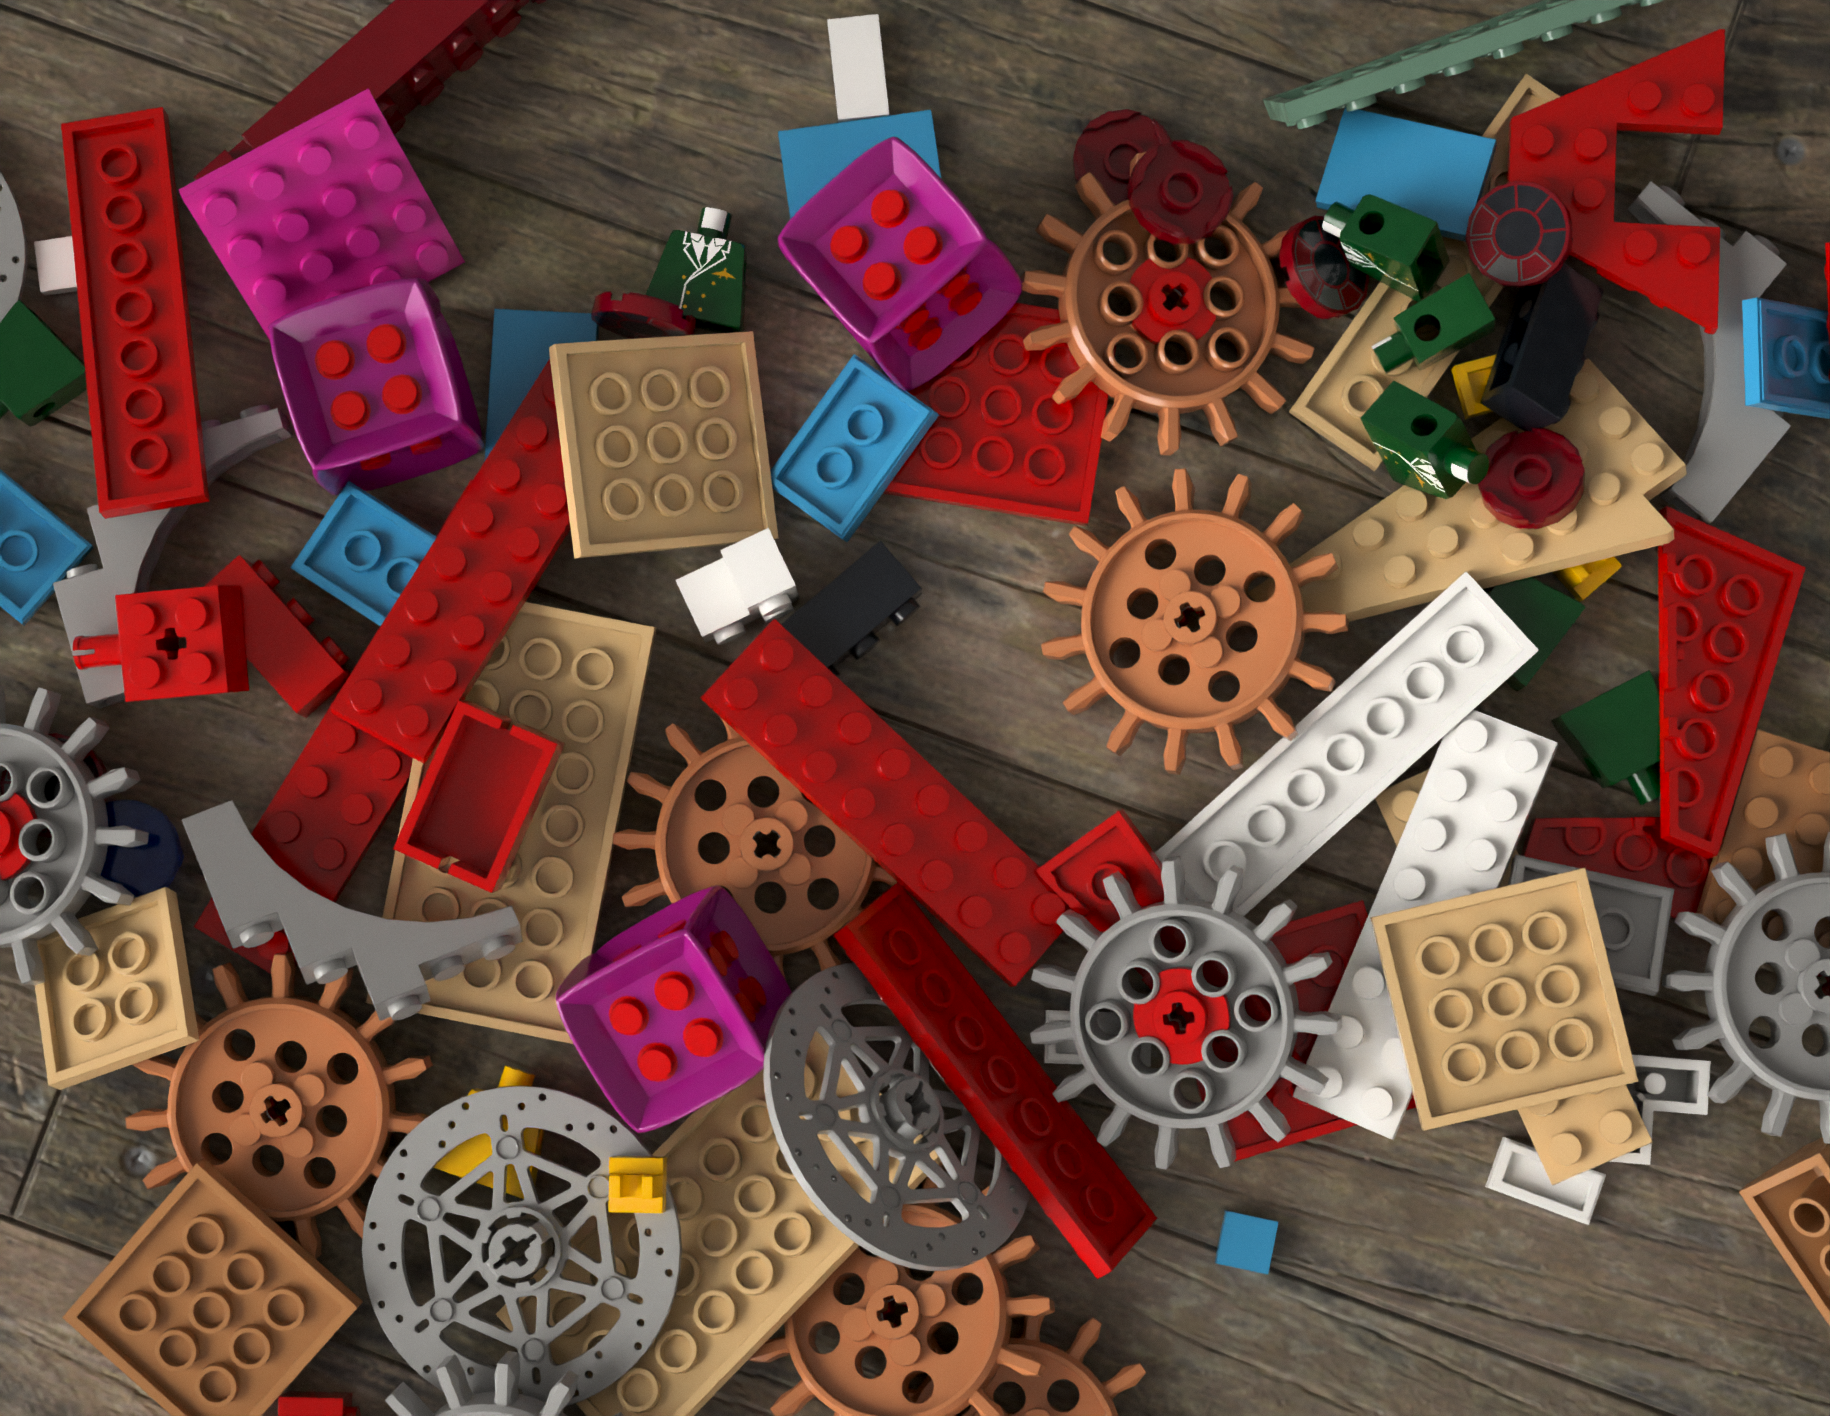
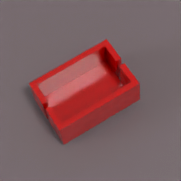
[393,700,566,893]

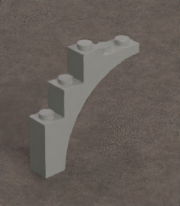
[1628,181,1791,524]
[53,405,293,709]
[182,800,523,1021]

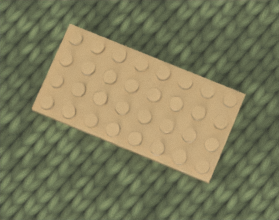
[366,602,657,1044]
[496,1031,941,1416]

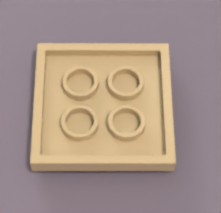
[35,887,199,1090]

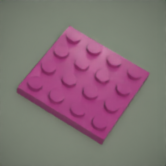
[179,88,465,340]

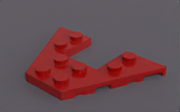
[1507,29,1725,334]

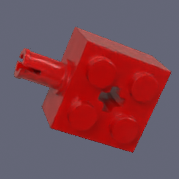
[73,585,249,702]

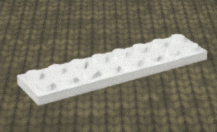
[1155,572,1539,916]
[1292,704,1558,1140]

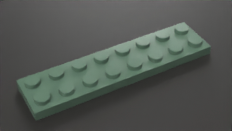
[1263,0,1664,129]

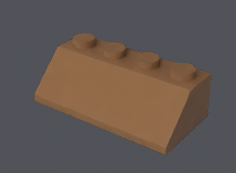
[1739,1137,1830,1326]

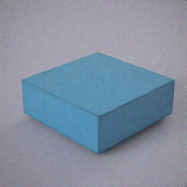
[1215,1210,1279,1274]

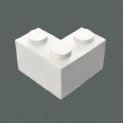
[676,528,800,645]
[1609,1055,1711,1165]

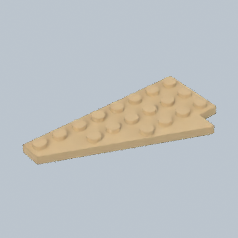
[1248,358,1687,622]

